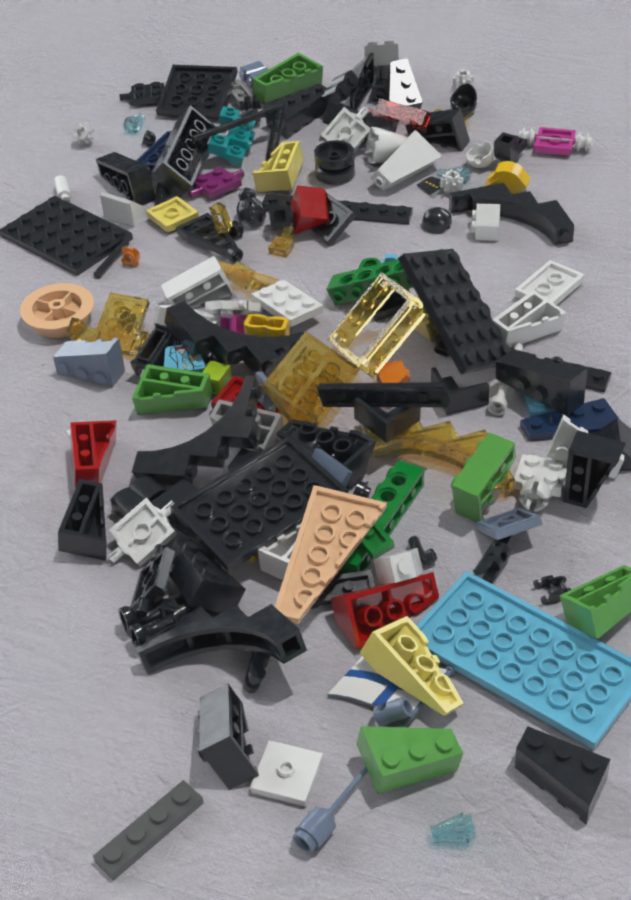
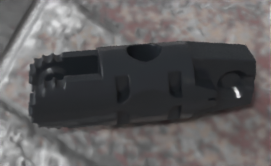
[473,535,517,584]

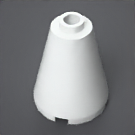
[366,127,408,164]

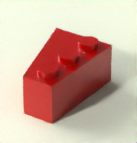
[70,420,117,488]

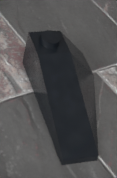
[350,53,374,111]
[276,419,376,488]

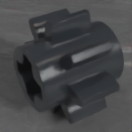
[240,96,262,111]

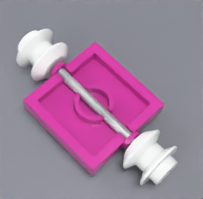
[518,127,592,156]

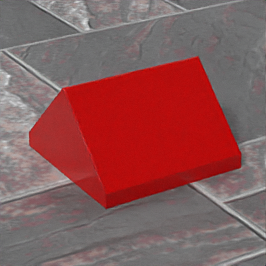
[290,185,329,235]

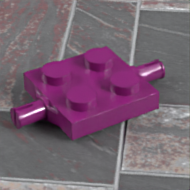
[188,167,245,199]

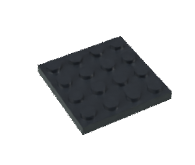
[156,64,238,118]

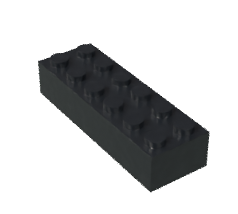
[150,105,216,198]

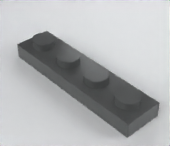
[93,780,204,881]

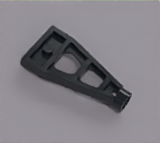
[176,213,243,264]

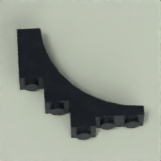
[164,301,308,375]
[131,375,262,485]
[135,604,308,674]

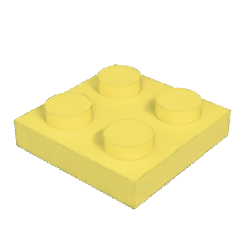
[146,196,199,233]

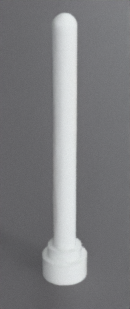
[488,343,523,416]

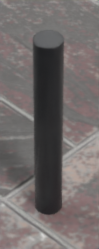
[93,239,129,278]

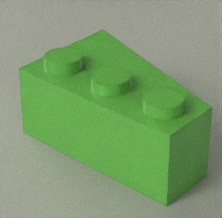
[132,364,214,415]
[451,432,516,523]
[560,565,631,639]
[356,726,463,794]

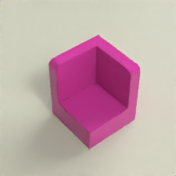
[220,314,248,334]

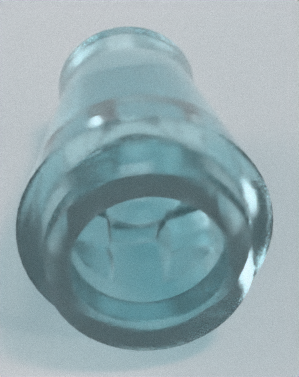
[123,113,145,133]
[430,812,477,844]

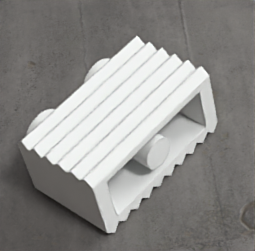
[471,204,500,242]

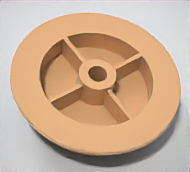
[20,283,94,338]

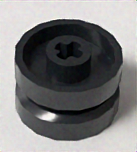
[314,140,355,184]

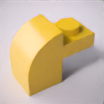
[484,161,531,194]

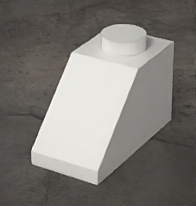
[373,548,423,585]

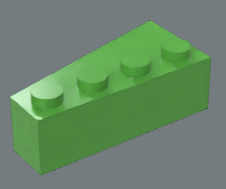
[253,53,323,103]

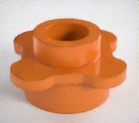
[121,246,140,267]

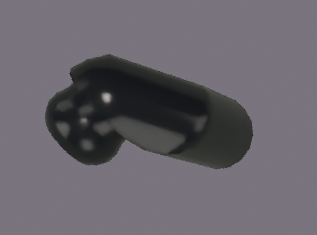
[408,536,438,565]

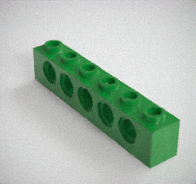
[326,249,443,305]
[336,460,424,575]

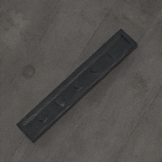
[317,382,451,407]

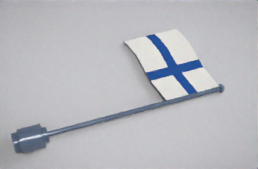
[293,656,455,853]

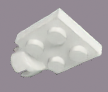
[513,454,567,511]

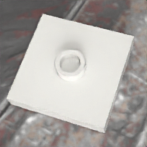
[250,740,323,807]

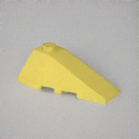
[360,616,463,716]

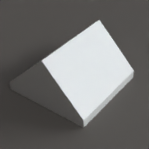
[100,192,148,227]

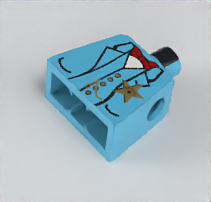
[164,339,205,373]

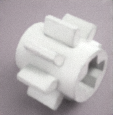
[452,70,474,89]
[72,123,94,145]
[440,171,464,194]

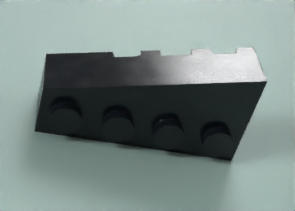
[266,84,327,139]
[322,102,398,140]
[96,152,156,206]
[495,349,587,417]

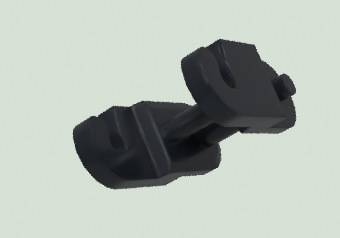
[533,575,572,605]

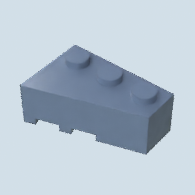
[53,338,125,387]

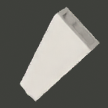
[371,130,442,191]

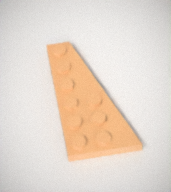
[275,485,387,624]

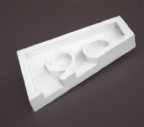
[547,415,624,479]

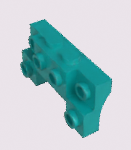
[207,106,256,167]

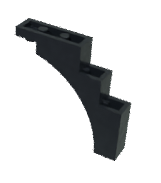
[449,183,574,245]

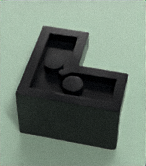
[431,367,490,415]
[354,397,421,443]

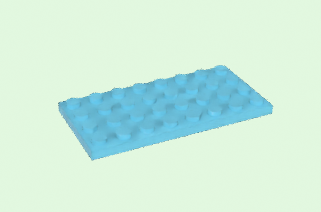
[416,571,631,750]

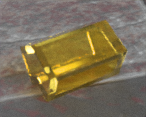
[209,202,232,233]

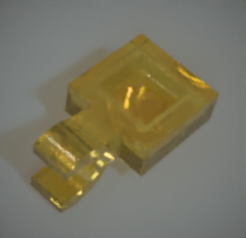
[268,226,295,258]
[228,261,264,290]

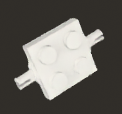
[321,106,372,152]
[205,299,261,315]
[107,498,177,567]

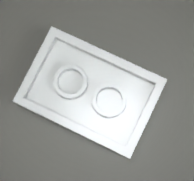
[515,260,585,305]
[252,280,323,327]

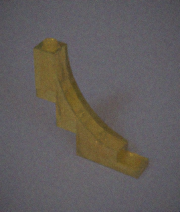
[362,420,515,498]

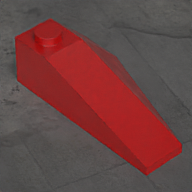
[331,572,439,649]

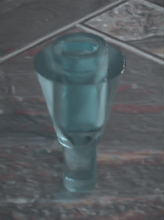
[437,165,471,184]

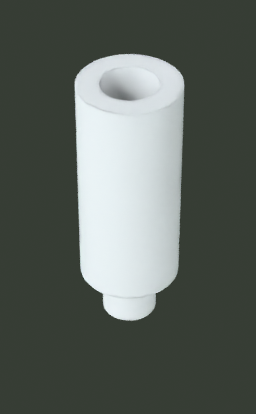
[54,175,71,202]

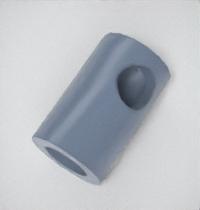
[373,696,413,727]

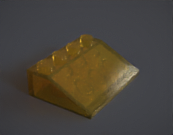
[261,331,360,427]

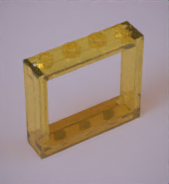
[327,272,427,378]

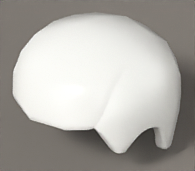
[466,141,494,168]

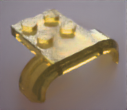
[67,292,150,356]

